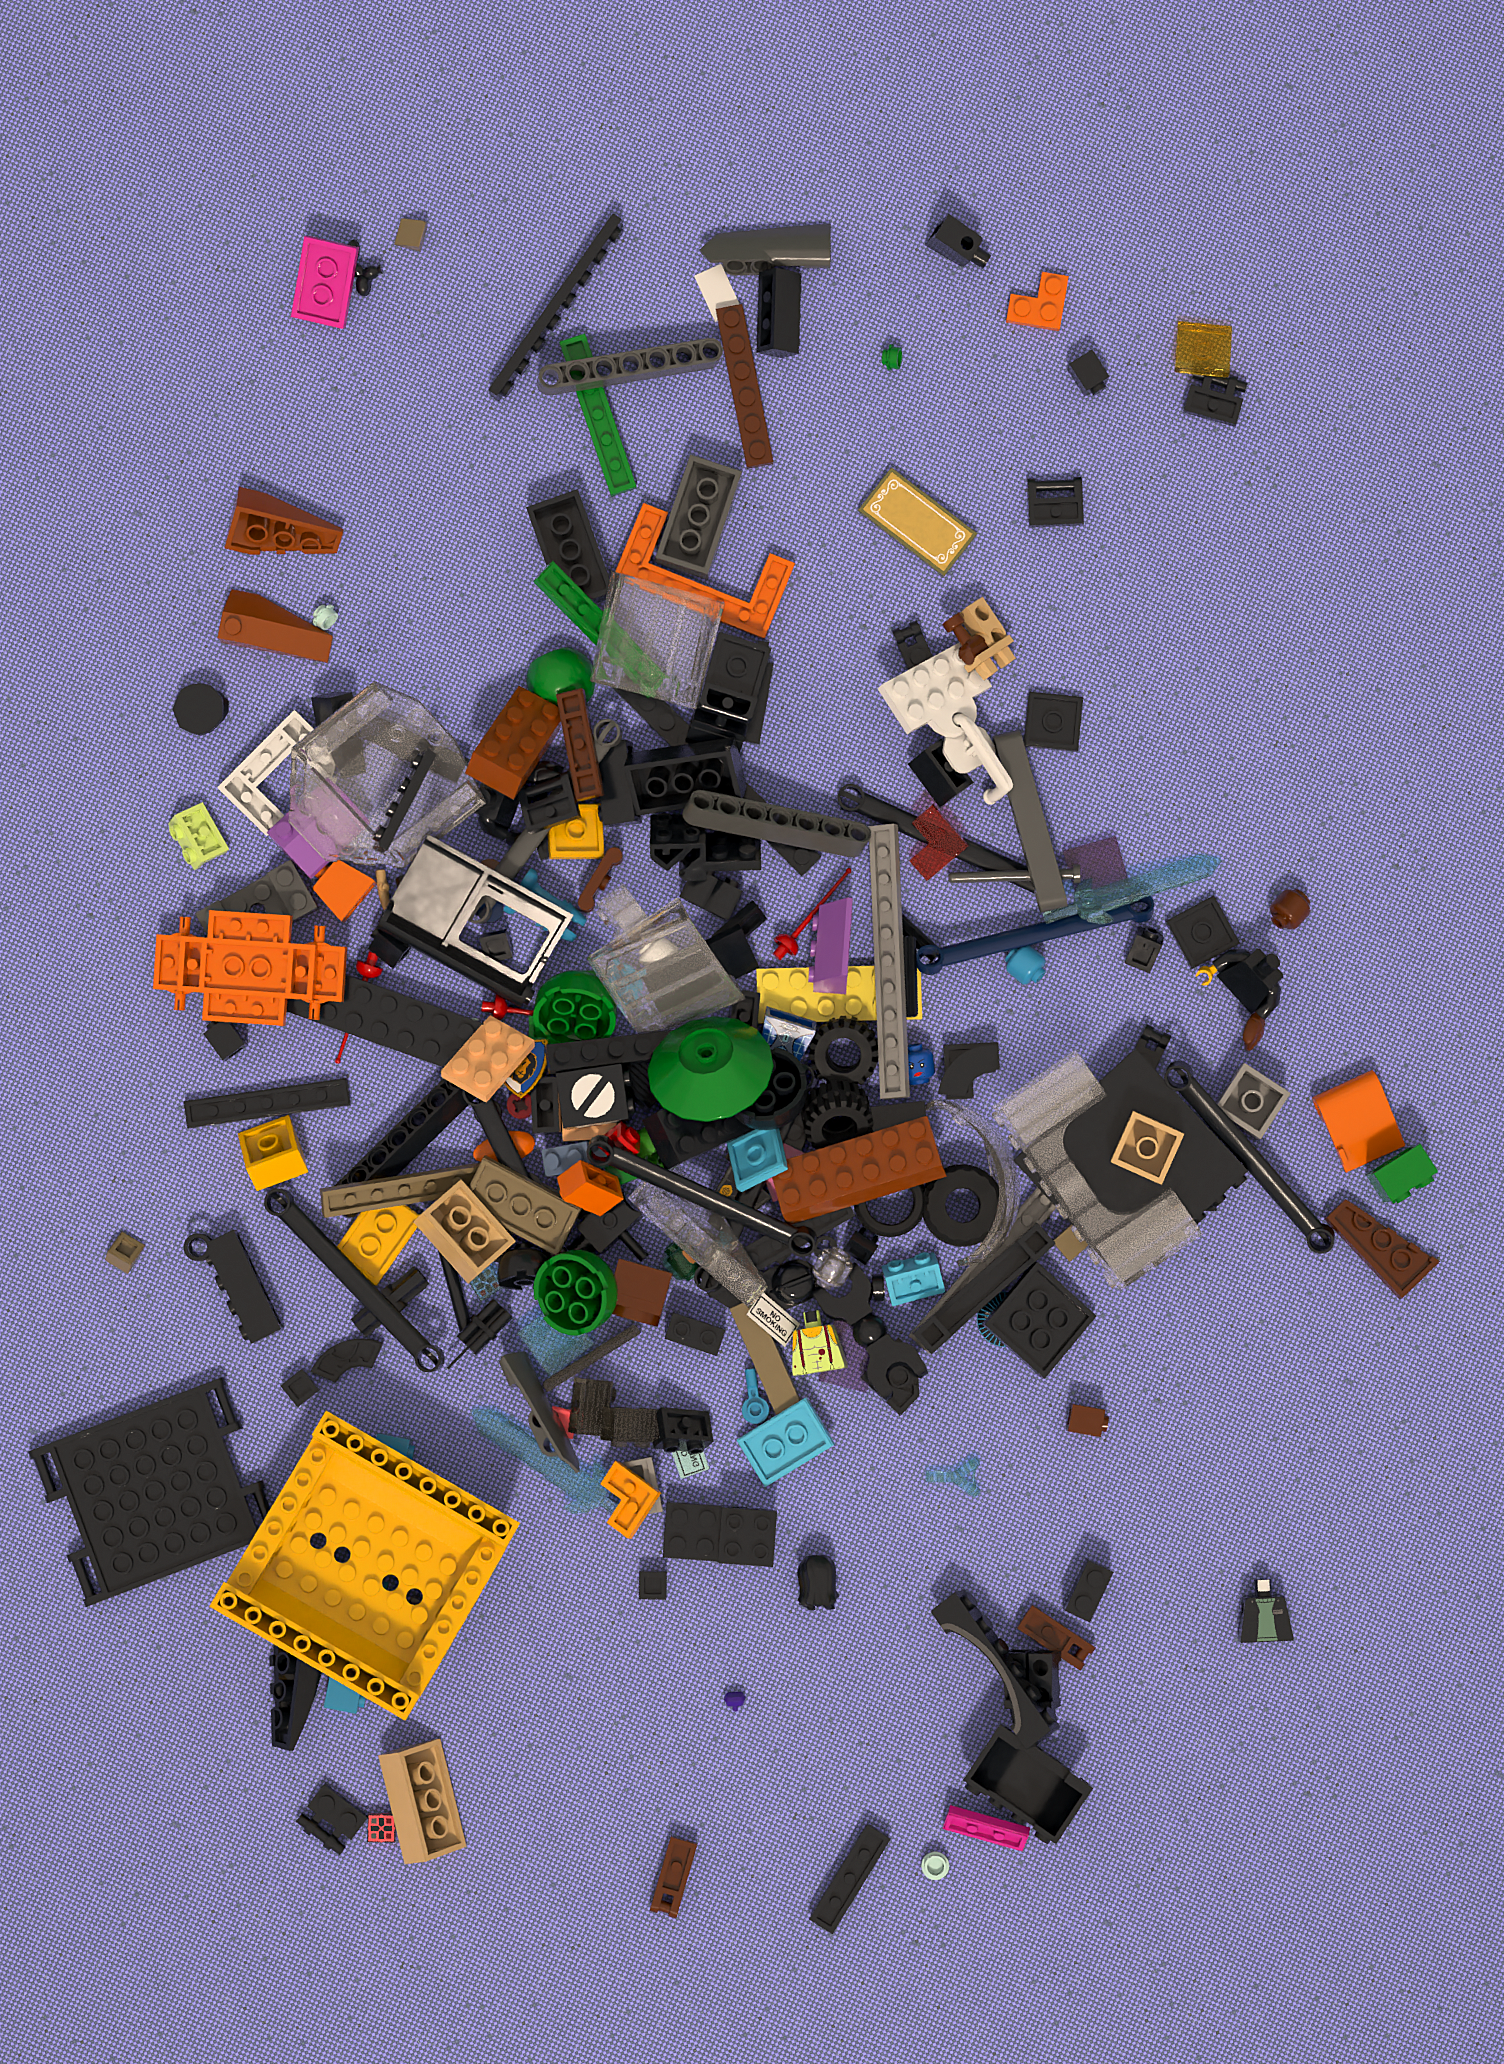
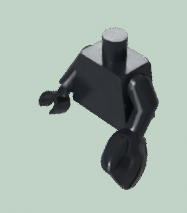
[472,760,564,846]

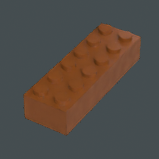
[772,1116,947,1225]

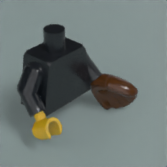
[1196,948,1283,1051]

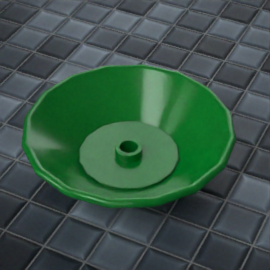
[648,1016,774,1122]

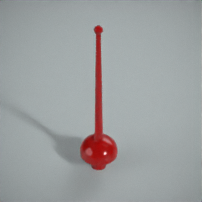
[772,868,852,961]
[335,951,383,1064]
[481,994,534,1021]

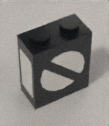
[556,1064,636,1130]

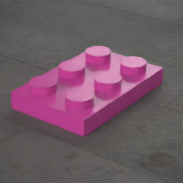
[291,235,359,329]

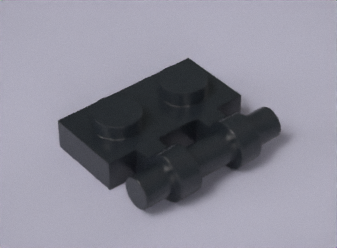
[1183,368,1248,427]
[296,1783,368,1855]

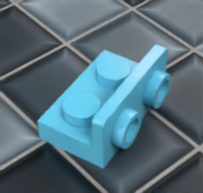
[882,1252,945,1306]

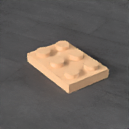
[441,1015,535,1103]

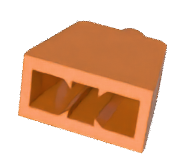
[313,859,377,923]

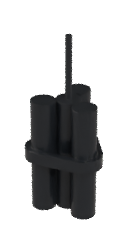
[447,1299,512,1369]

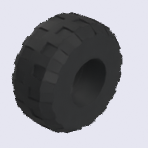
[923,1164,1004,1247]

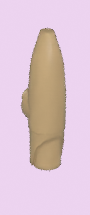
[375,869,390,910]

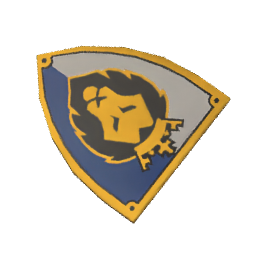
[504,1039,548,1098]

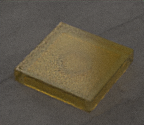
[1174,321,1232,378]

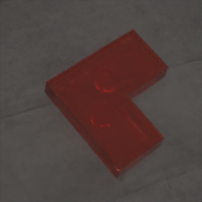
[909,804,969,881]

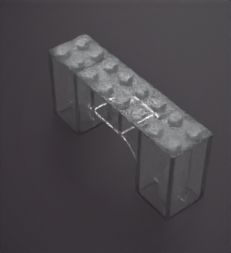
[992,1049,1203,1291]

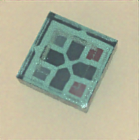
[469,1264,503,1302]

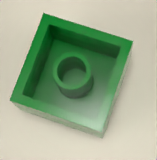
[1366,1144,1438,1204]

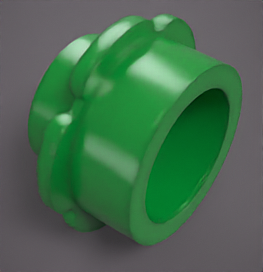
[882,344,902,371]

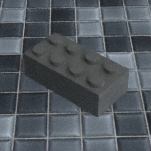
[656,454,742,580]

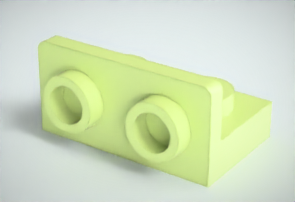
[168,802,229,870]

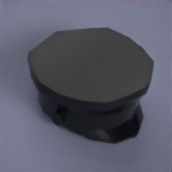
[173,683,229,736]

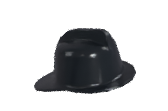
[755,1259,820,1310]

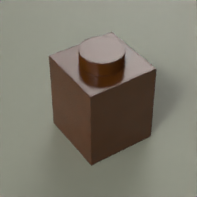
[1066,1403,1109,1437]

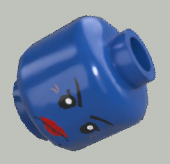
[908,1043,935,1085]

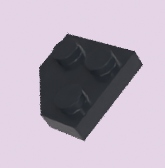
[860,1338,919,1416]

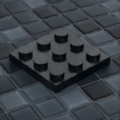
[982,1262,1096,1379]

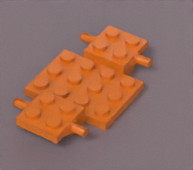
[153,910,347,1026]

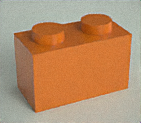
[557,1160,624,1216]

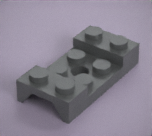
[195,860,319,935]

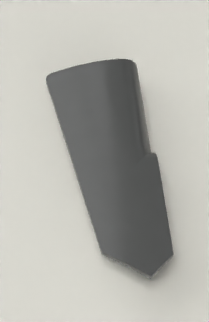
[700,224,831,275]
[499,1352,580,1473]

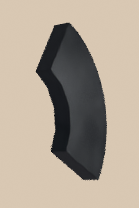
[938,1044,998,1097]
[310,1338,384,1383]

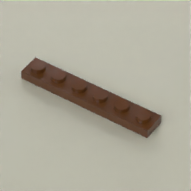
[716,304,773,469]

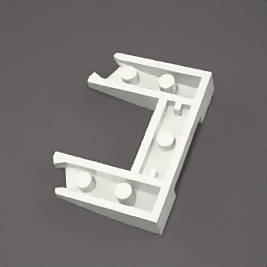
[217,710,337,836]

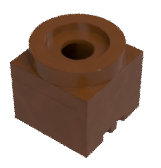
[612,1258,673,1327]

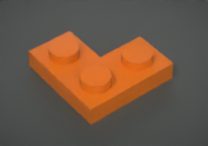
[1006,272,1069,331]

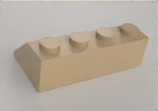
[378,1738,467,1864]

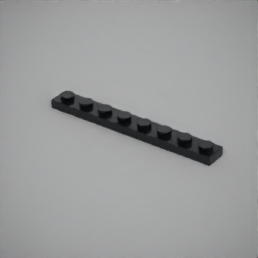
[488,213,624,402]

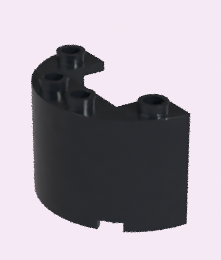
[963,1724,1093,1844]

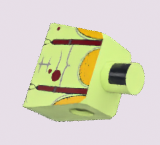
[792,1310,848,1376]

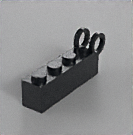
[183,1230,284,1344]

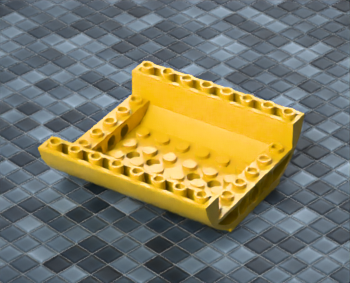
[209,1411,520,1721]

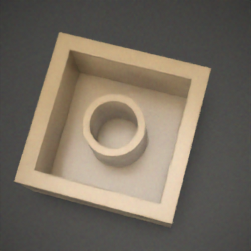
[1110,1110,1184,1185]

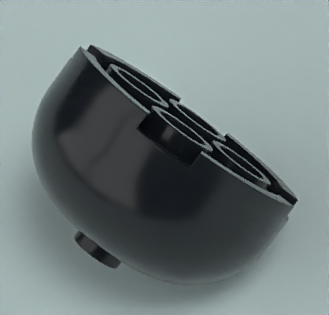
[733,1047,808,1130]

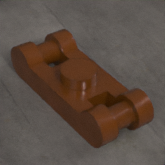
[578,847,623,913]

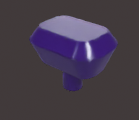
[724,1692,746,1711]

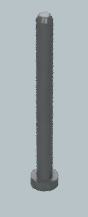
[948,864,1081,883]

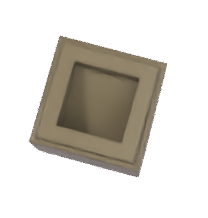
[394,218,428,252]
[1053,1224,1089,1262]
[105,1232,145,1274]

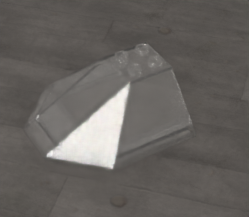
[288,681,486,868]

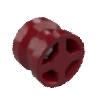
[507,1093,532,1119]

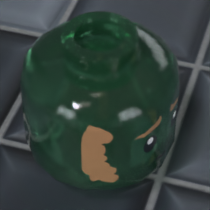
[662,1240,703,1282]

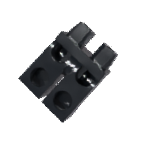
[1004,1649,1061,1723]

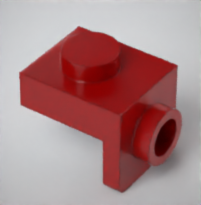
[599,1121,640,1156]

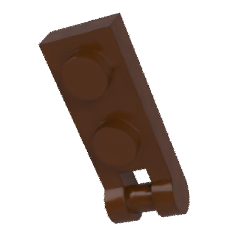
[1016,1604,1096,1671]
[649,1835,698,1919]

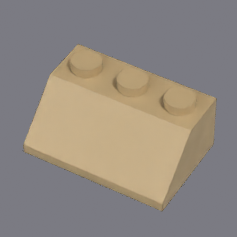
[413,1180,516,1284]

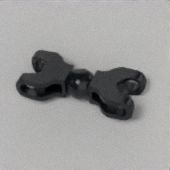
[812,1262,928,1401]

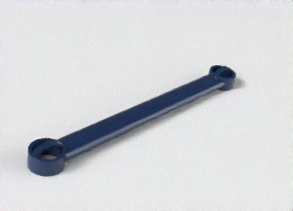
[916,892,1154,975]

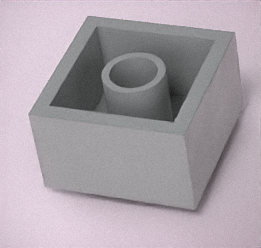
[1216,1063,1291,1140]

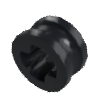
[813,1236,838,1260]

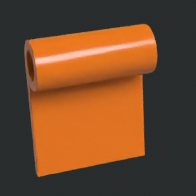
[1312,1070,1406,1173]

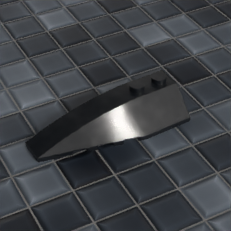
[269,1644,322,1751]

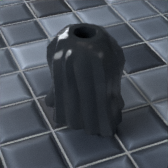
[797,1555,839,1611]

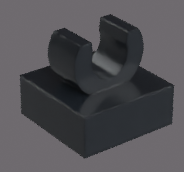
[843,1227,879,1265]

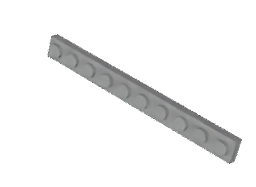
[869,824,910,1099]

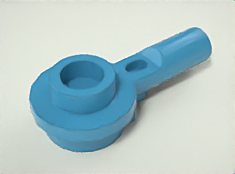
[742,1368,769,1424]

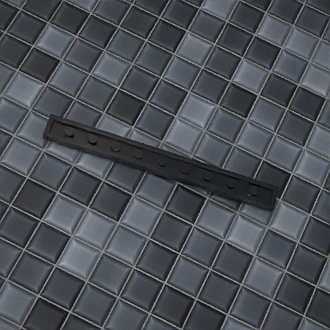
[609,672,821,877]

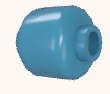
[1005,945,1046,985]

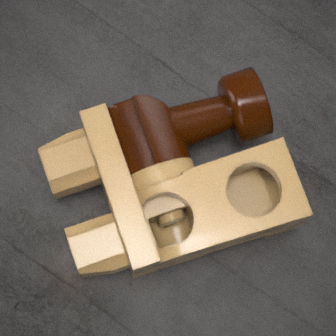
[942,597,1016,680]

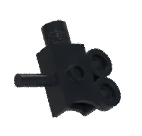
[567,1188,649,1262]

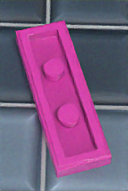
[943,1805,1030,1851]

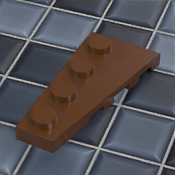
[1324,1199,1440,1300]

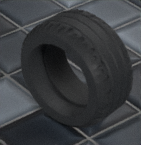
[854,1184,925,1237]

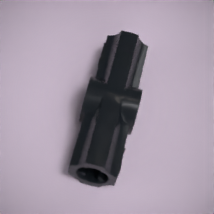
[351,1266,430,1337]

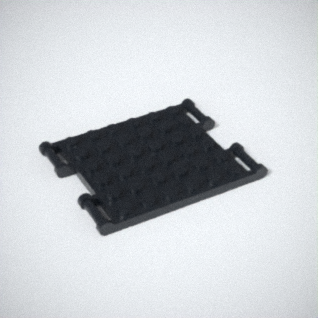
[28,1377,270,1607]

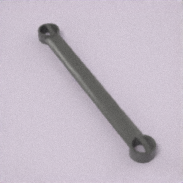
[468,719,623,924]

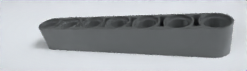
[537,338,723,395]
[993,730,1068,913]
[682,790,871,858]

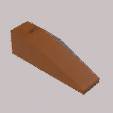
[224,487,344,555]
[217,589,333,663]

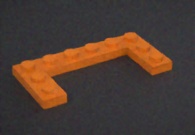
[613,503,795,640]

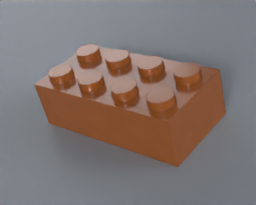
[465,686,562,800]

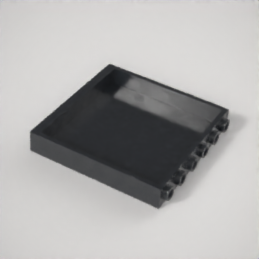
[1013,1049,1248,1283]

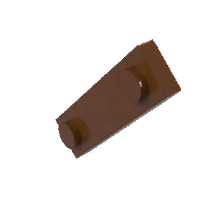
[556,688,604,801]

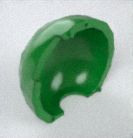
[526,647,596,706]

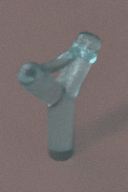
[926,1457,980,1497]

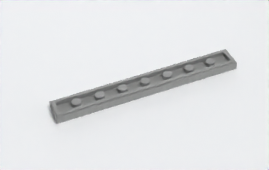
[909,1187,1056,1354]

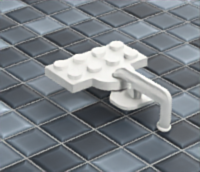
[878,643,1013,805]

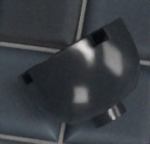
[497,1243,551,1290]

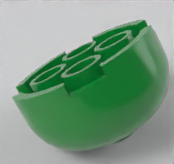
[533,970,617,1044]
[533,1250,618,1336]

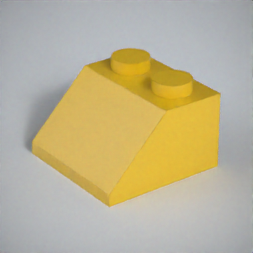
[237,1115,308,1191]

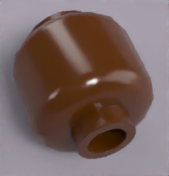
[1270,889,1311,930]

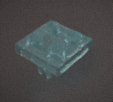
[517,1314,594,1377]

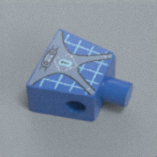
[762,1006,816,1061]

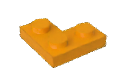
[600,1461,661,1539]

